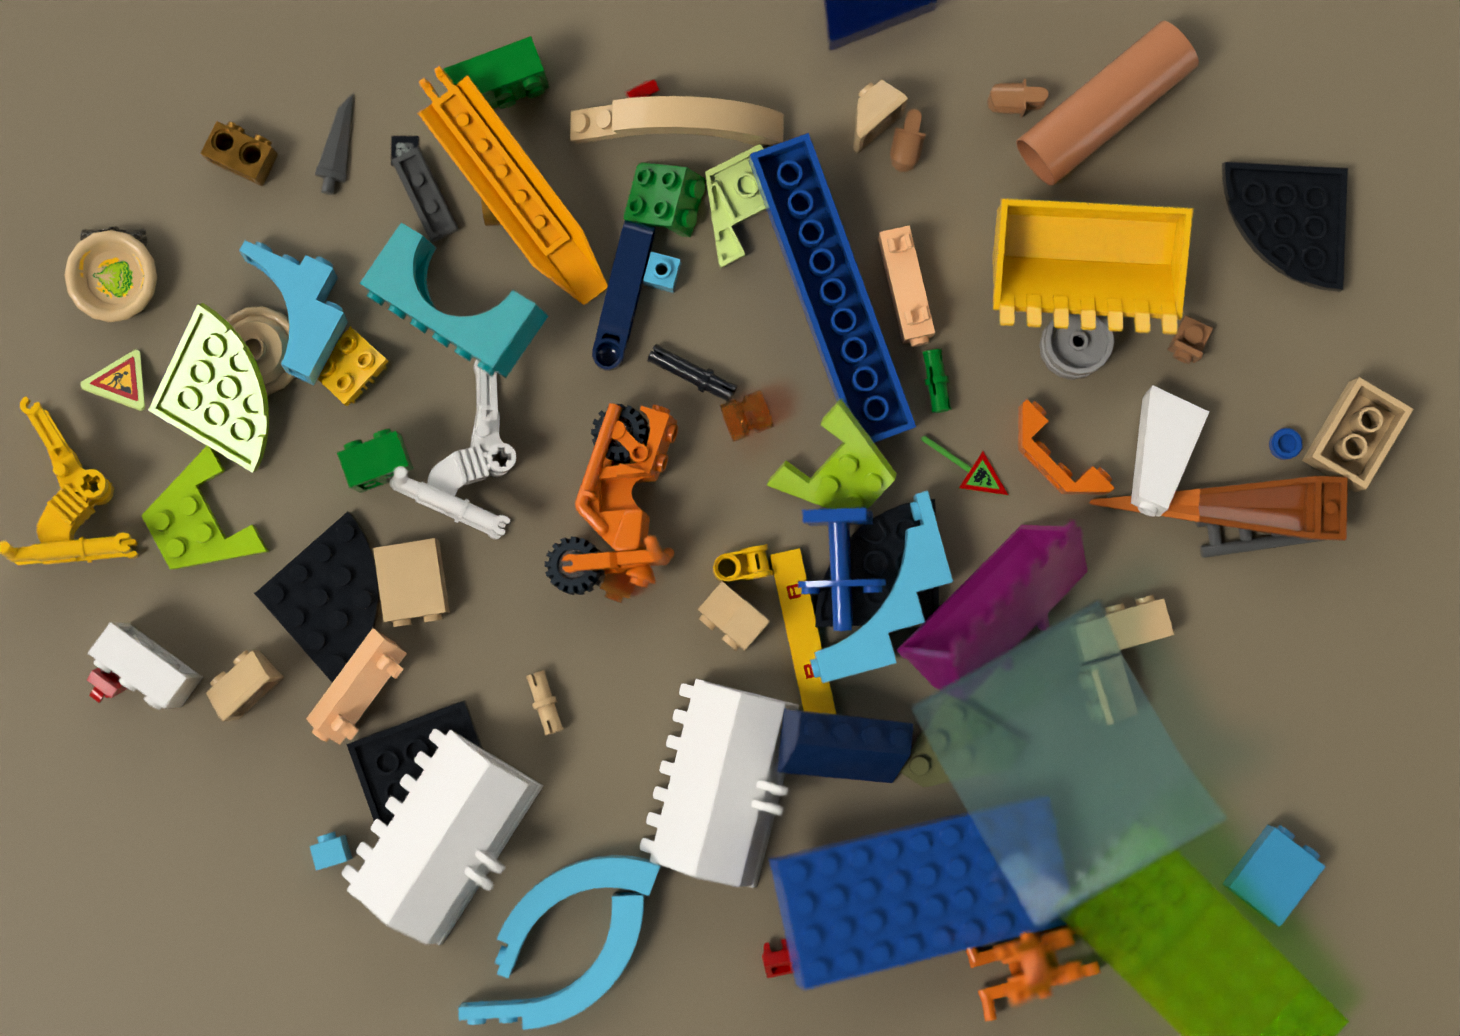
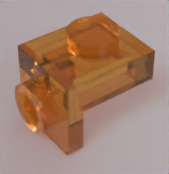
[600,570,636,603]

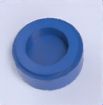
[1269,428,1303,460]

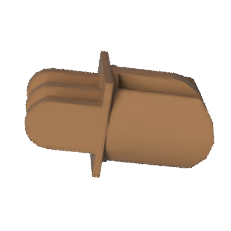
[987,79,1049,118]
[890,109,926,172]

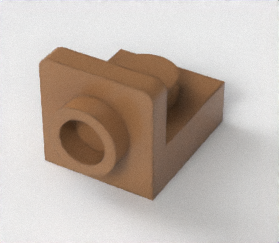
[1167,315,1213,364]

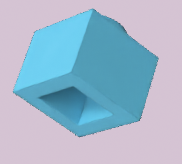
[643,252,681,293]
[309,832,353,871]

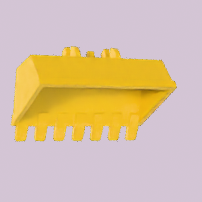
[992,199,1193,334]

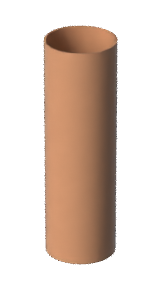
[1016,21,1199,186]

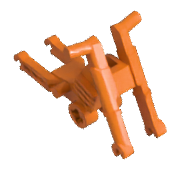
[965,918,1101,1022]

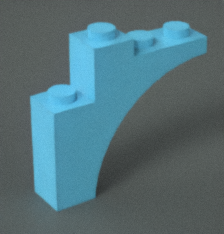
[239,240,348,386]

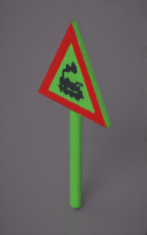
[921,436,1009,496]

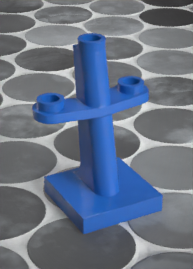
[798,508,885,631]

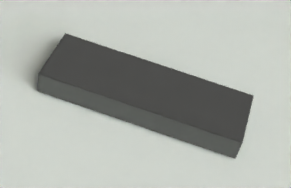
[391,147,459,243]

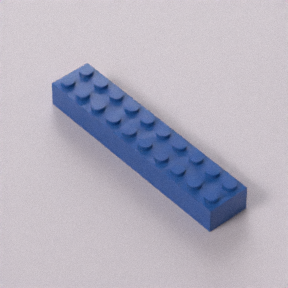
[749,133,916,443]

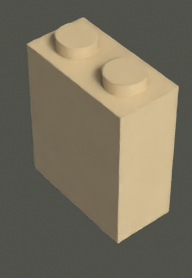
[373,538,450,628]

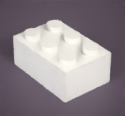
[88,622,203,710]

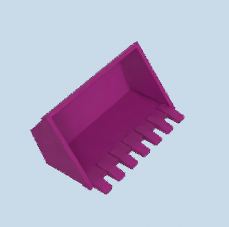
[897,520,1088,699]

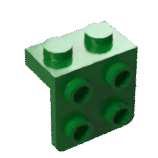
[624,163,706,237]

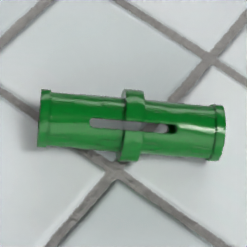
[922,349,952,413]

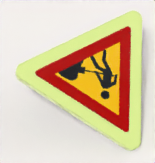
[80,350,145,411]

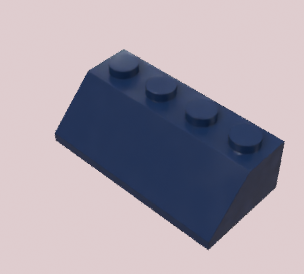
[777,709,914,783]

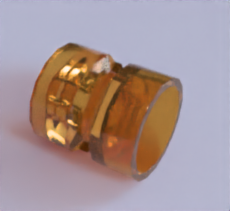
[719,390,774,442]

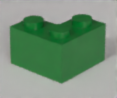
[337,428,414,493]

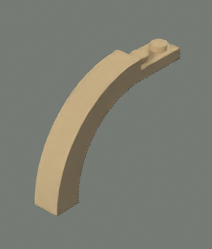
[570,96,784,147]

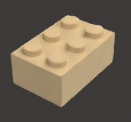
[1302,377,1414,493]

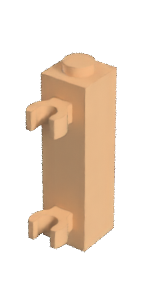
[878,225,935,347]
[306,628,407,745]

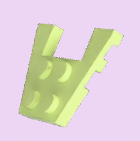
[705,144,766,268]

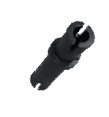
[647,344,738,403]

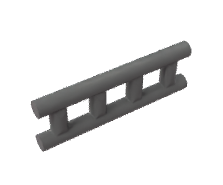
[1196,522,1325,558]

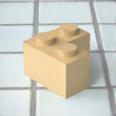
[697,581,770,651]

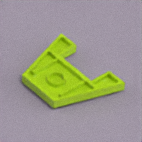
[767,398,897,509]
[141,446,269,570]

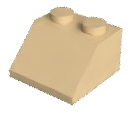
[206,650,284,721]

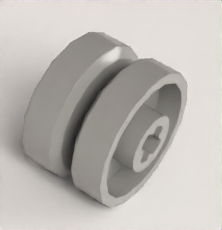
[1039,314,1114,380]

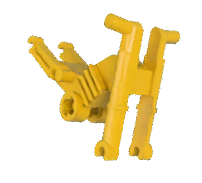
[0,397,139,566]

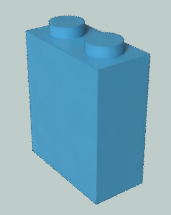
[1222,825,1326,927]

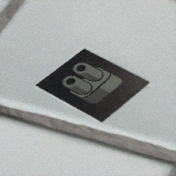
[391,136,419,166]

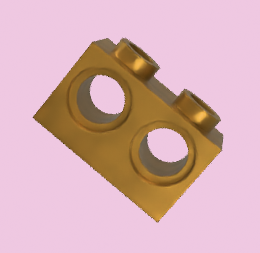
[200,121,278,186]

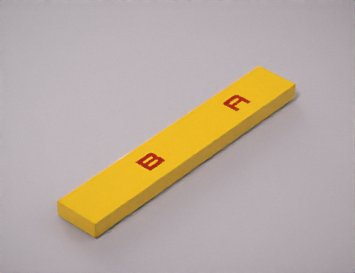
[770,548,836,714]

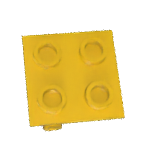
[318,326,389,406]

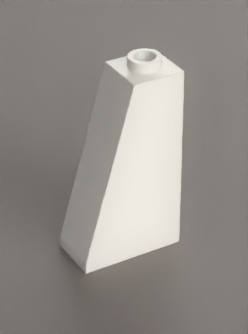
[1131,385,1209,517]

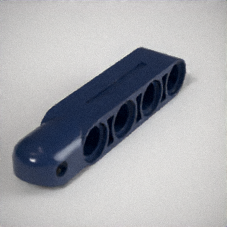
[592,220,656,371]

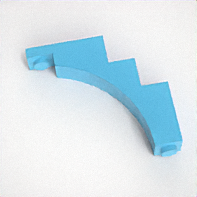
[810,491,953,683]

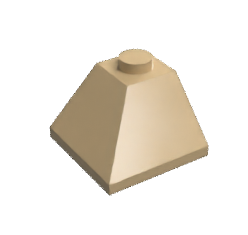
[854,79,908,154]

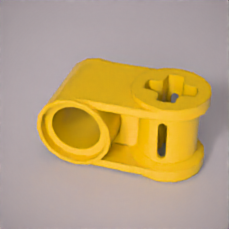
[713,544,774,583]

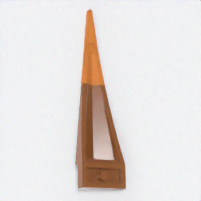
[1089,476,1348,541]

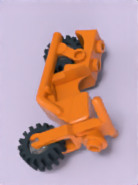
[544,403,678,595]

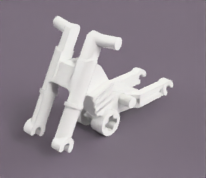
[389,360,516,540]

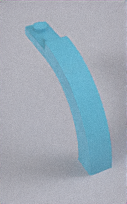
[458,892,645,1030]

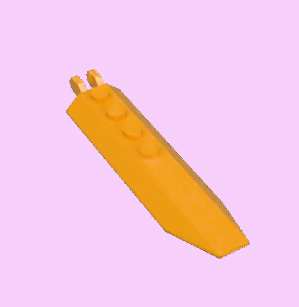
[418,65,608,305]

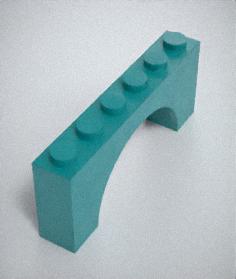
[360,223,548,378]

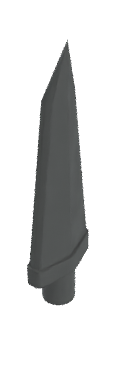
[315,94,353,195]

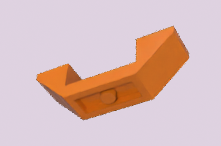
[1018,399,1115,495]

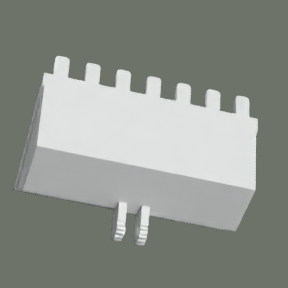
[640,679,802,888]
[342,729,543,945]

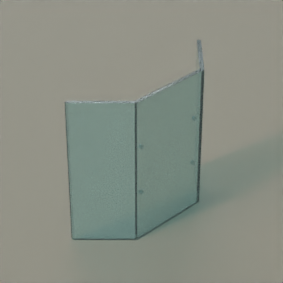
[911,600,1227,927]

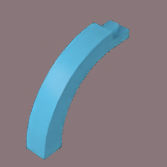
[495,855,661,978]

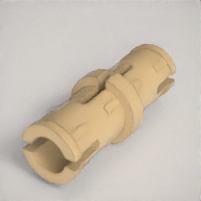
[526,670,564,736]

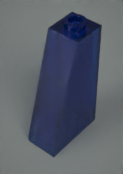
[824,0,937,50]

